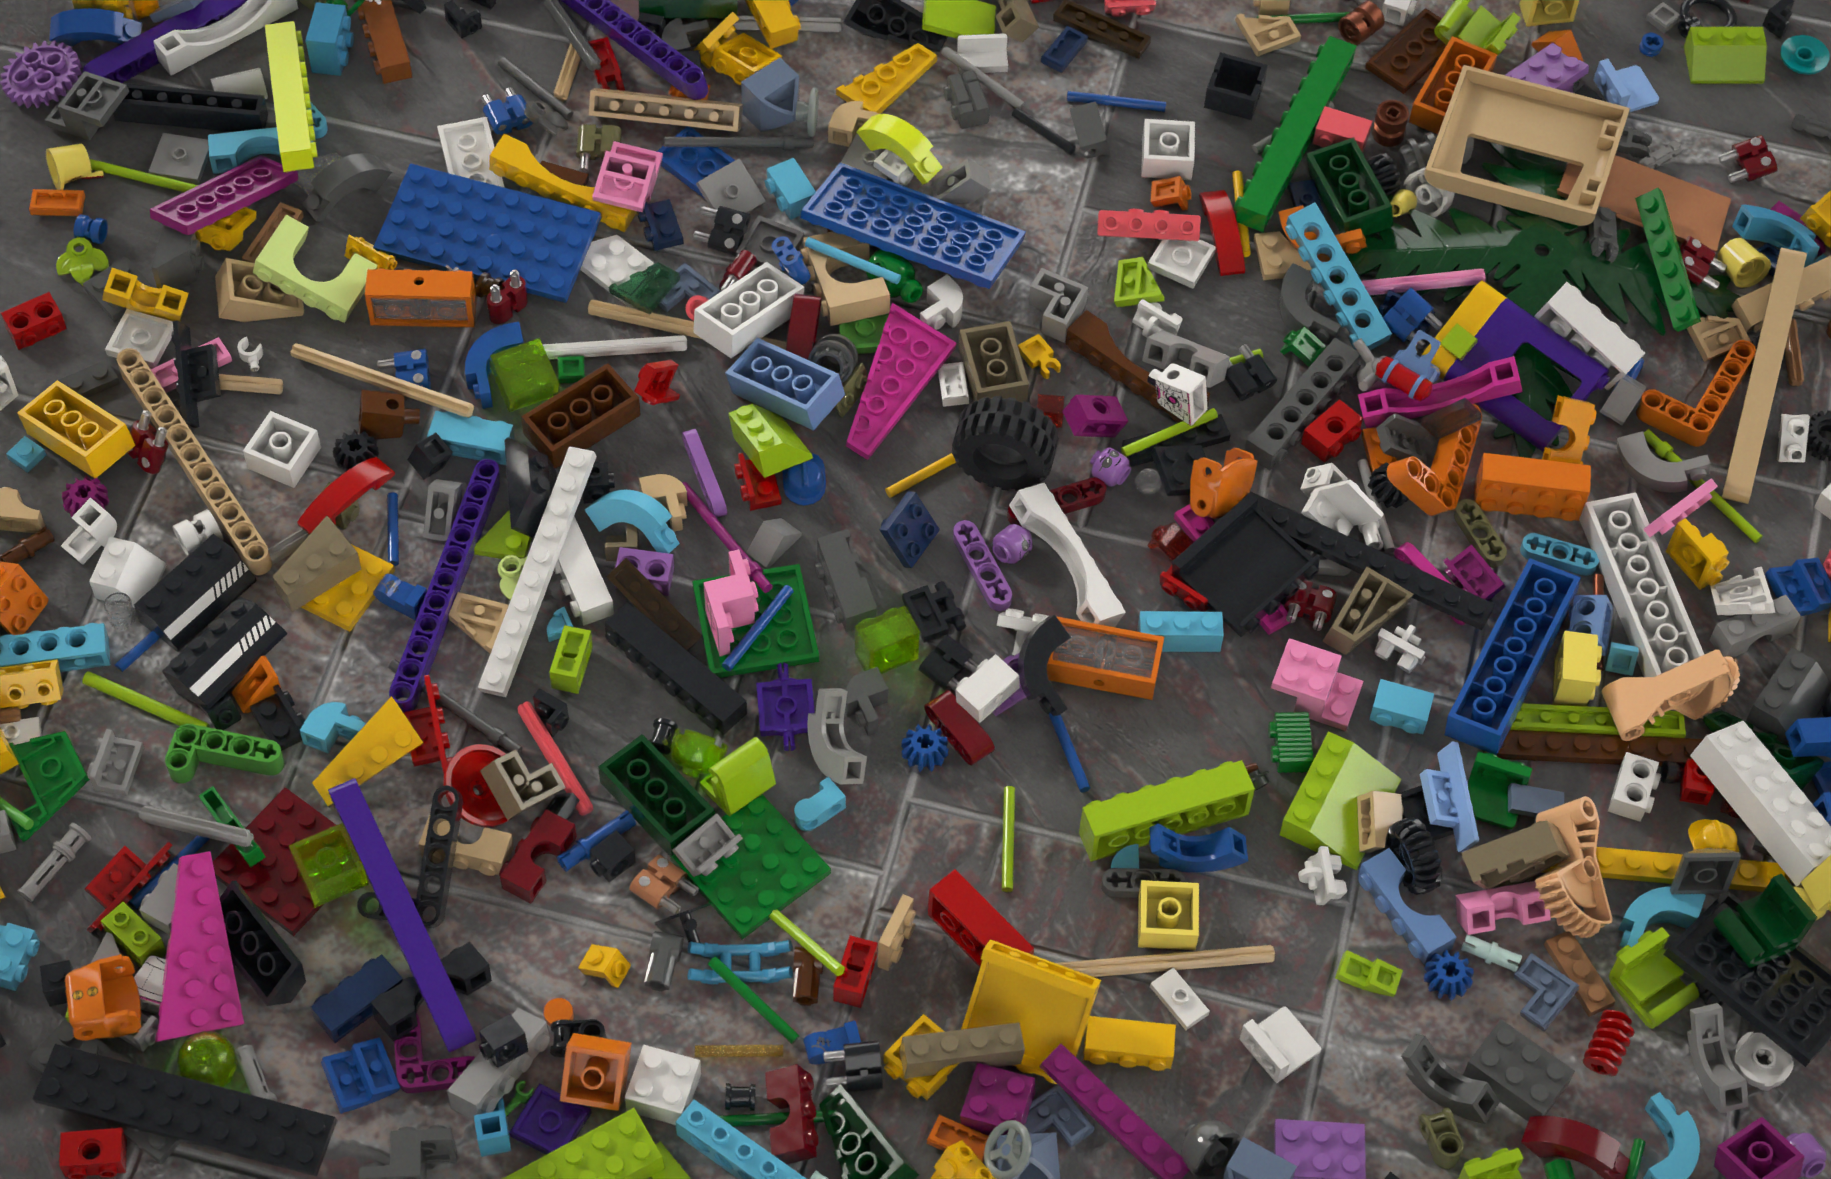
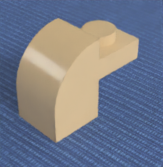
[828,101,879,147]
[639,474,688,532]

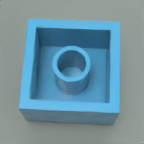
[305,2,354,76]

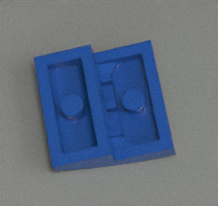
[1765,558,1831,616]
[321,1037,400,1114]

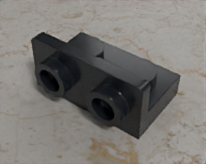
[250,684,305,751]

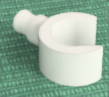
[238,337,263,372]

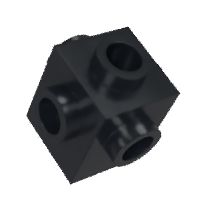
[583,461,615,504]

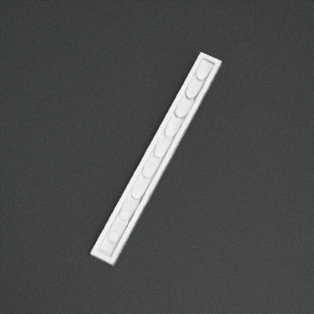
[478,446,597,697]

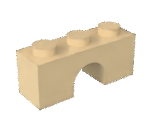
[419,814,514,876]

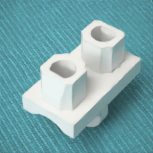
[1132,299,1183,338]
[1777,414,1810,462]
[1375,625,1426,674]
[1298,846,1347,905]

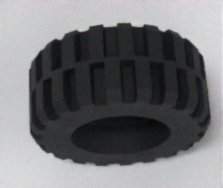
[952,396,1059,491]

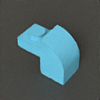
[300,702,366,753]

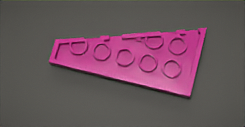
[846,303,957,460]
[155,851,244,1042]

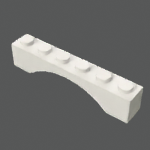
[153,0,298,76]
[1009,483,1126,627]

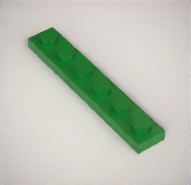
[1635,188,1701,332]

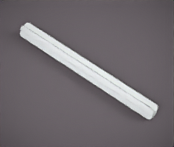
[531,335,687,360]

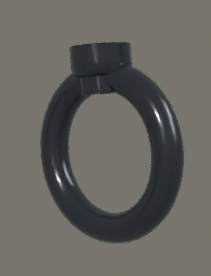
[1678,0,1737,38]

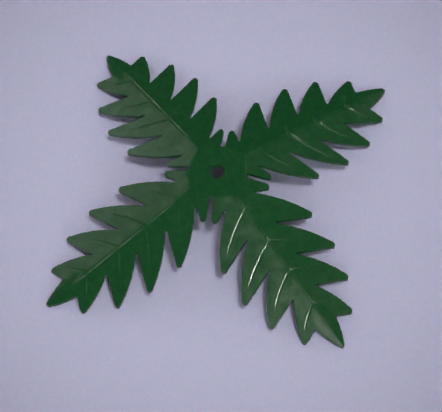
[1335,142,1741,458]

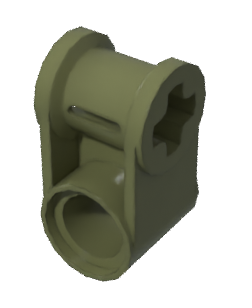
[1418,1107,1464,1169]

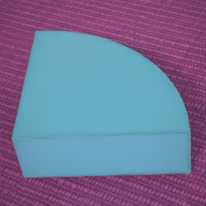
[547,606,573,642]
[1110,844,1139,869]

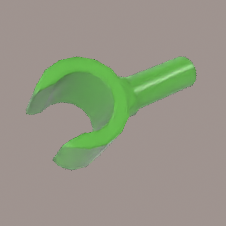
[505,1080,534,1117]

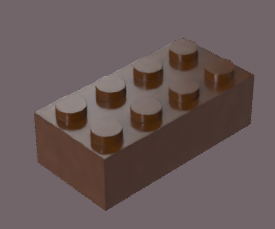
[521,363,641,469]

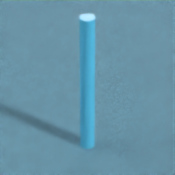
[805,237,901,284]

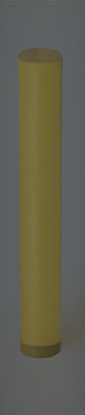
[695,1045,783,1057]

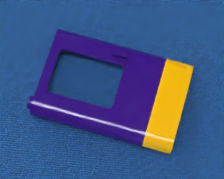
[1421,281,1611,452]

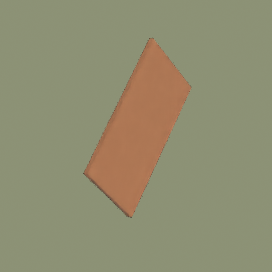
[1557,155,1731,252]

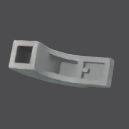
[1617,431,1711,492]
[808,688,867,784]
[1687,1003,1749,1113]

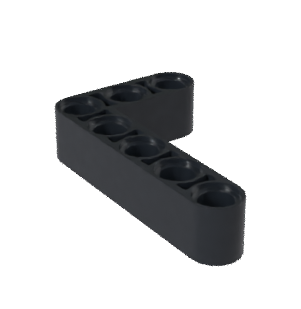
[357,785,463,928]

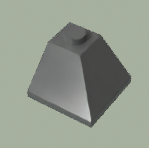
[1670,848,1741,894]

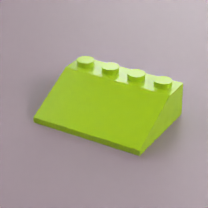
[1279,731,1402,870]

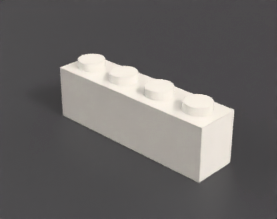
[554,516,614,626]

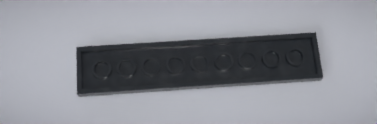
[33,1044,337,1177]

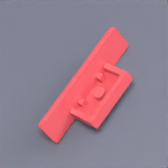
[1097,209,1201,241]

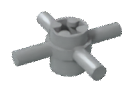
[1353,338,1396,392]

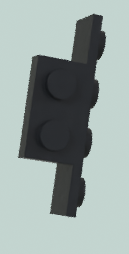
[171,320,221,428]

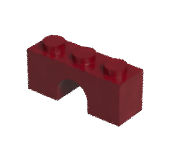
[499,809,577,904]
[765,1064,819,1165]

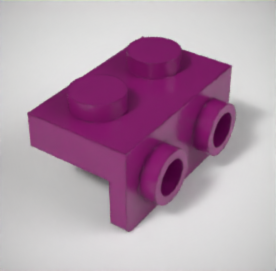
[1443,544,1506,601]

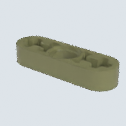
[1454,499,1507,568]

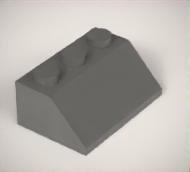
[1746,647,1831,746]

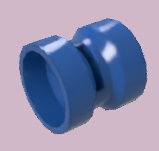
[74,214,108,244]

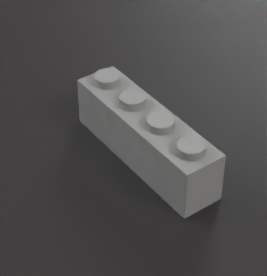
[447,1008,550,1120]

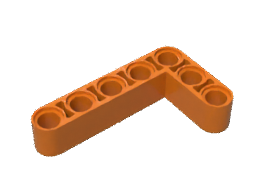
[1636,340,1756,447]
[1387,404,1482,516]

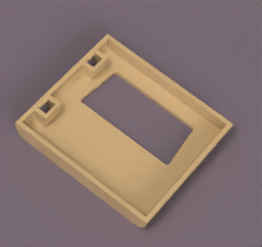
[1424,65,1630,226]

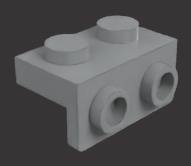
[87,729,144,796]
[672,814,743,877]

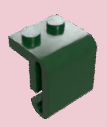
[1713,874,1818,968]

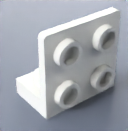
[1301,480,1384,536]
[1240,1006,1321,1084]

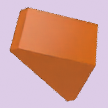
[1531,30,1584,62]
[231,656,281,714]

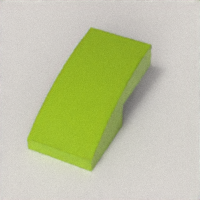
[1335,950,1403,997]

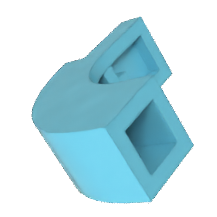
[585,490,680,554]
[1618,886,1706,947]
[1643,1092,1700,1179]

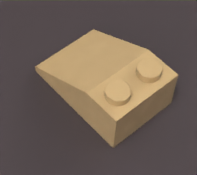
[215,258,304,322]

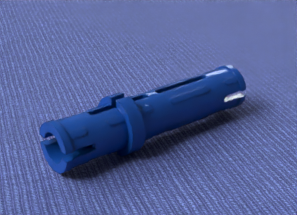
[556,810,636,872]

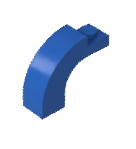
[49,9,142,47]
[465,322,526,409]
[1149,823,1248,873]

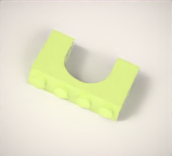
[253,215,378,323]

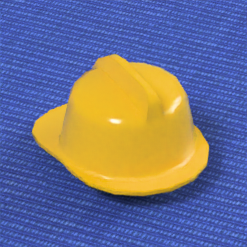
[1688,819,1739,852]

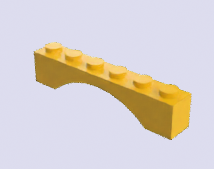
[489,134,637,233]

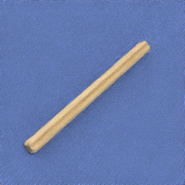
[588,300,787,350]
[290,343,474,418]
[1056,945,1275,977]

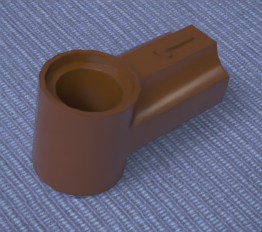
[793,946,824,1006]

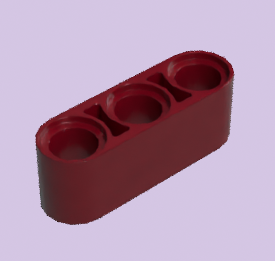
[786,293,821,360]
[924,690,995,766]

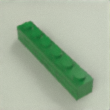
[199,786,265,867]

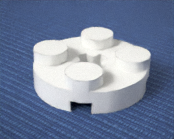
[1732,1031,1794,1091]

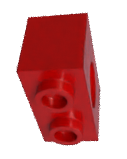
[1301,399,1363,463]
[59,1128,127,1179]

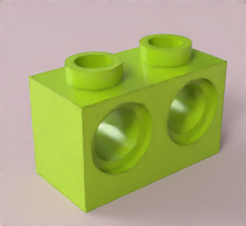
[549,625,593,694]
[101,902,167,968]

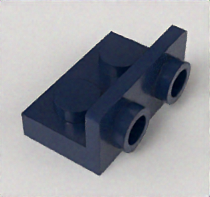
[637,199,684,251]

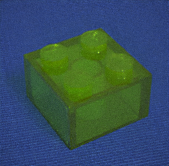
[490,338,559,412]
[855,606,920,674]
[289,823,369,908]

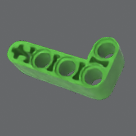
[165,724,285,783]

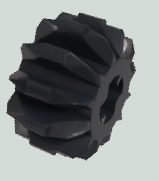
[1367,153,1401,196]
[332,429,379,472]
[1367,462,1409,508]

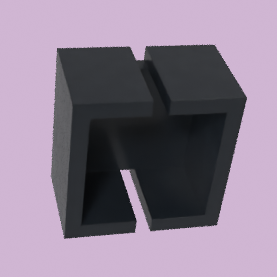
[1204,52,1268,120]

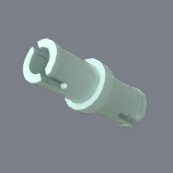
[1461,934,1522,972]

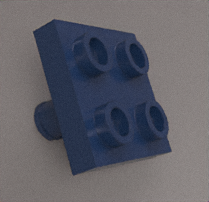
[879,491,940,568]

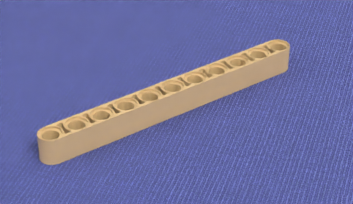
[1722,247,1807,504]
[117,348,272,575]

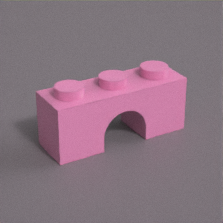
[1455,881,1551,935]

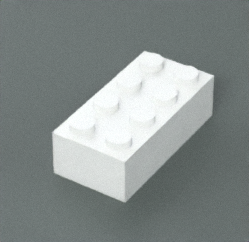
[693,262,804,358]
[1534,282,1645,391]

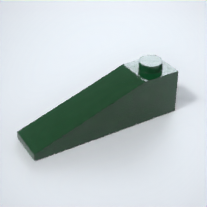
[819,1084,919,1179]

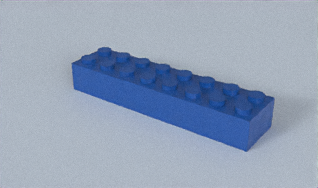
[1444,558,1581,756]

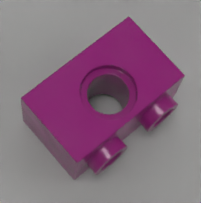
[1062,394,1128,438]

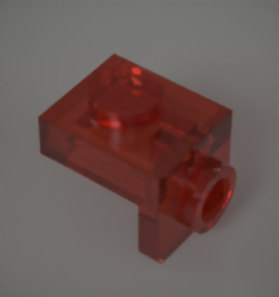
[1147,522,1194,561]

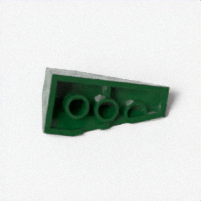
[1703,710,1825,790]

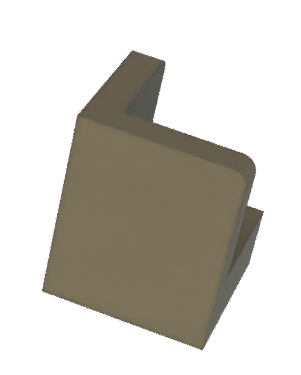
[605,524,639,561]

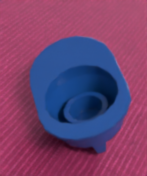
[782,452,826,506]

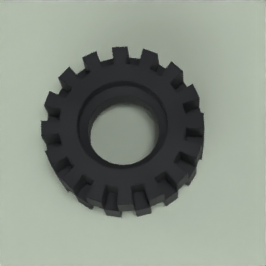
[1806,410,1831,461]

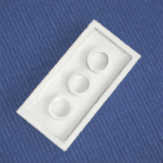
[437,117,505,188]

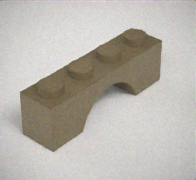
[996,0,1039,42]
[900,1022,1025,1079]

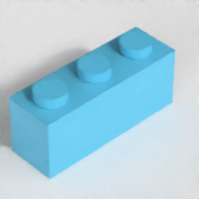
[427,411,515,465]
[1137,611,1224,652]

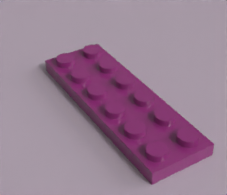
[150,155,298,235]

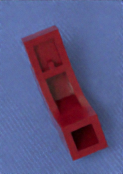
[1521,1116,1630,1179]

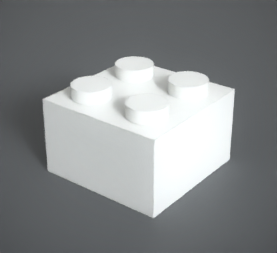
[1141,119,1195,180]
[243,411,321,488]
[625,1045,701,1125]

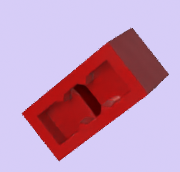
[1,292,67,350]
[833,935,878,1008]

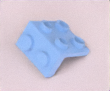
[1594,59,1659,112]

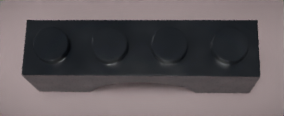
[371,942,492,1042]

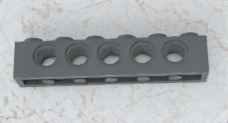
[1245,338,1361,470]

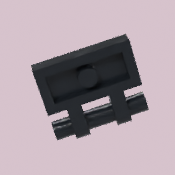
[902,581,966,643]

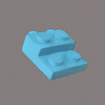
[0,923,40,991]

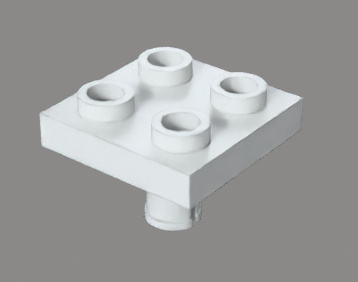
[997,608,1049,656]

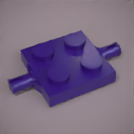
[756,663,815,751]

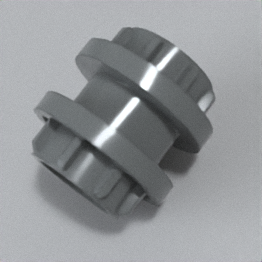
[1399,132,1438,177]
[808,334,858,383]

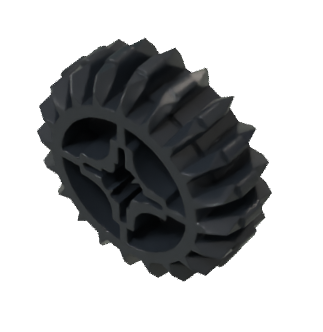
[1387,818,1443,895]

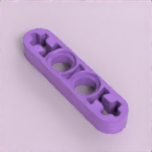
[682,429,727,518]
[953,520,1012,611]

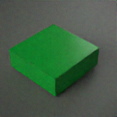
[558,356,585,384]

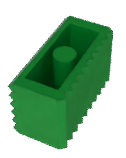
[1268,712,1314,773]

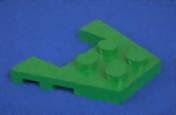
[9,731,90,842]

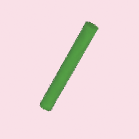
[0,797,34,830]

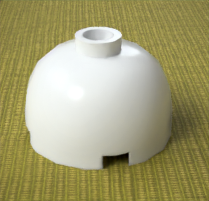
[1404,168,1455,218]

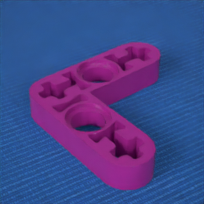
[394,1013,476,1094]

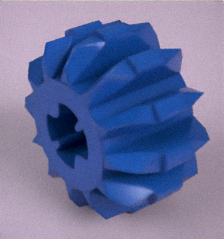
[901,724,949,772]
[1424,949,1474,1001]

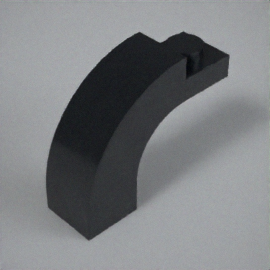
[1018,615,1071,716]

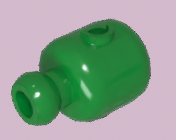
[866,249,923,303]

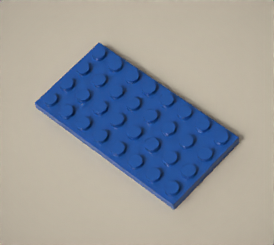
[373,163,601,303]
[800,163,1026,289]

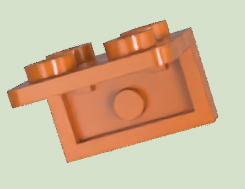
[0,561,48,635]

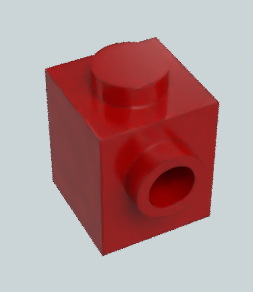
[1679,759,1714,806]

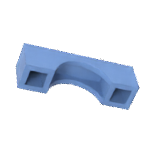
[1358,848,1456,965]

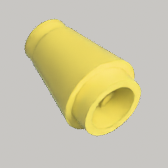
[1390,189,1417,217]

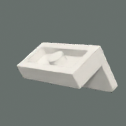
[957,34,1008,74]
[211,68,268,99]

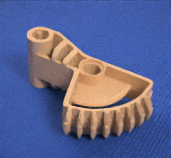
[1601,650,1740,741]
[1535,796,1613,938]

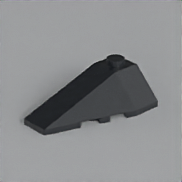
[843,0,948,52]

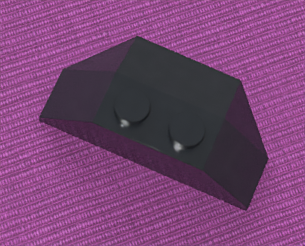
[504,437,557,538]

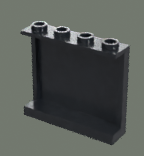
[1172,492,1320,637]

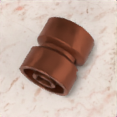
[1338,1,1385,46]
[1372,100,1409,147]

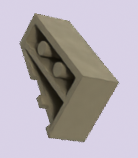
[272,516,361,612]
[1322,567,1414,655]
[1461,820,1570,890]

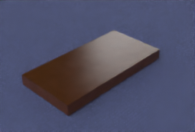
[1365,8,1447,94]

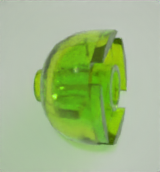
[670,728,729,778]
[177,1031,239,1087]

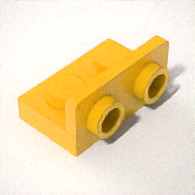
[693,12,739,69]

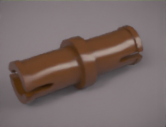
[0,526,55,564]

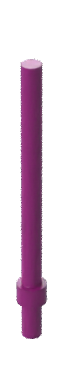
[683,482,773,593]

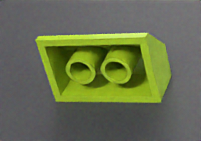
[1684,27,1767,84]
[728,404,813,478]

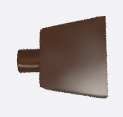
[358,390,420,439]

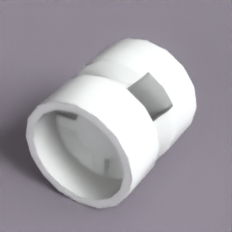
[173,509,223,557]

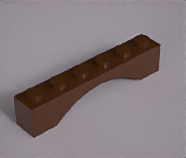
[1065,310,1210,423]

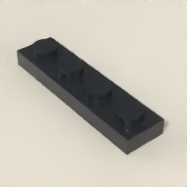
[1122,414,1231,467]

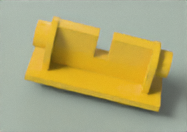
[345,235,398,270]

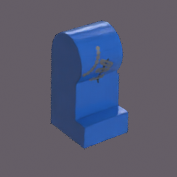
[373,574,427,621]
[803,1021,861,1065]

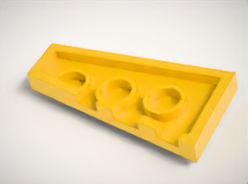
[836,43,937,114]
[312,696,424,807]

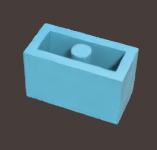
[765,158,816,220]
[1369,679,1434,735]

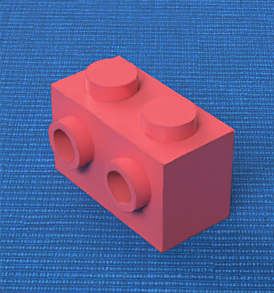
[1313,106,1372,153]

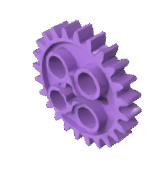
[0,41,82,108]

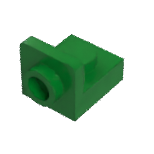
[1280,326,1327,367]

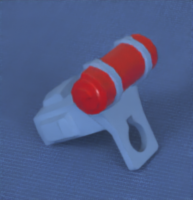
[1375,330,1441,402]

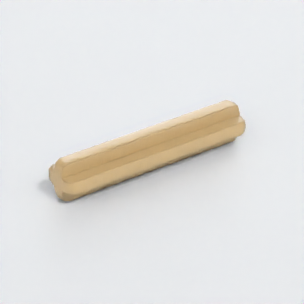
[554,43,581,101]
[219,374,283,394]

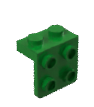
[1467,752,1533,830]

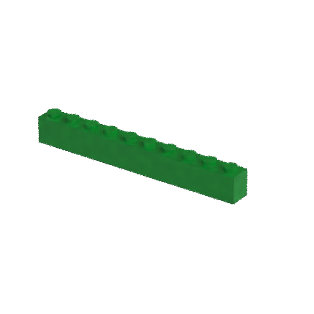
[1234,36,1357,232]

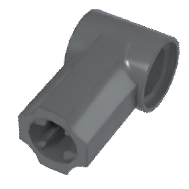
[645,931,684,992]

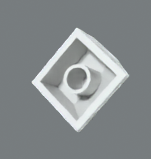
[89,537,167,608]

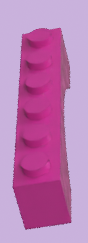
[1358,356,1522,429]

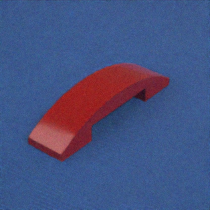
[1199,190,1245,276]
[297,457,395,535]

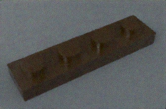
[1053,0,1151,59]
[606,558,703,651]

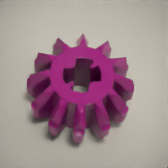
[62,475,109,517]

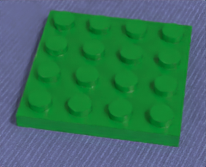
[692,564,819,678]
[670,794,831,940]

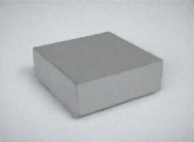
[1646,2,1681,33]

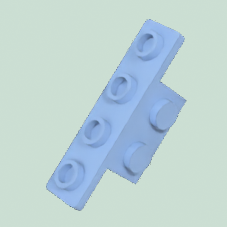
[1420,741,1479,852]

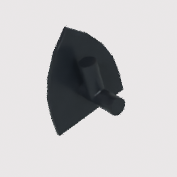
[654,903,711,943]

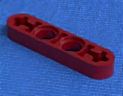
[1007,477,1106,527]

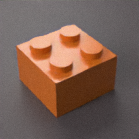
[560,1033,632,1111]

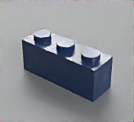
[311,954,403,1043]

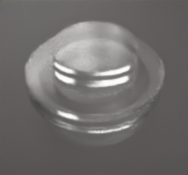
[1135,468,1162,494]

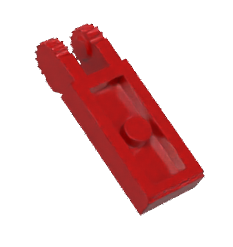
[588,37,625,91]

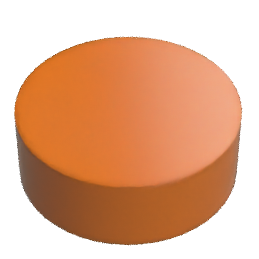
[544,998,574,1027]

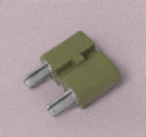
[576,124,622,172]

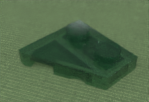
[609,262,680,315]

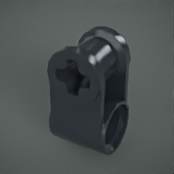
[550,1019,607,1058]

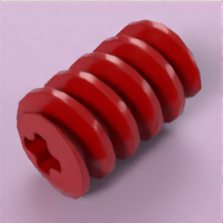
[1582,1010,1635,1076]

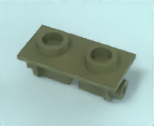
[834,363,868,418]

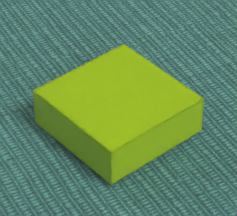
[1441,324,1478,361]

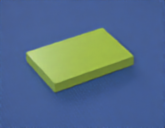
[922,0,996,39]

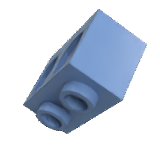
[1566,595,1613,656]

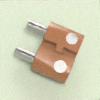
[629,854,699,915]

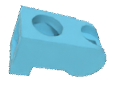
[794,776,846,831]

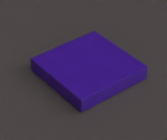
[509,1083,592,1155]

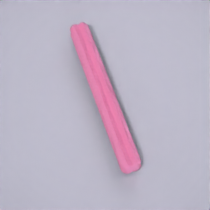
[1362,269,1486,295]

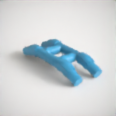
[687,940,793,984]

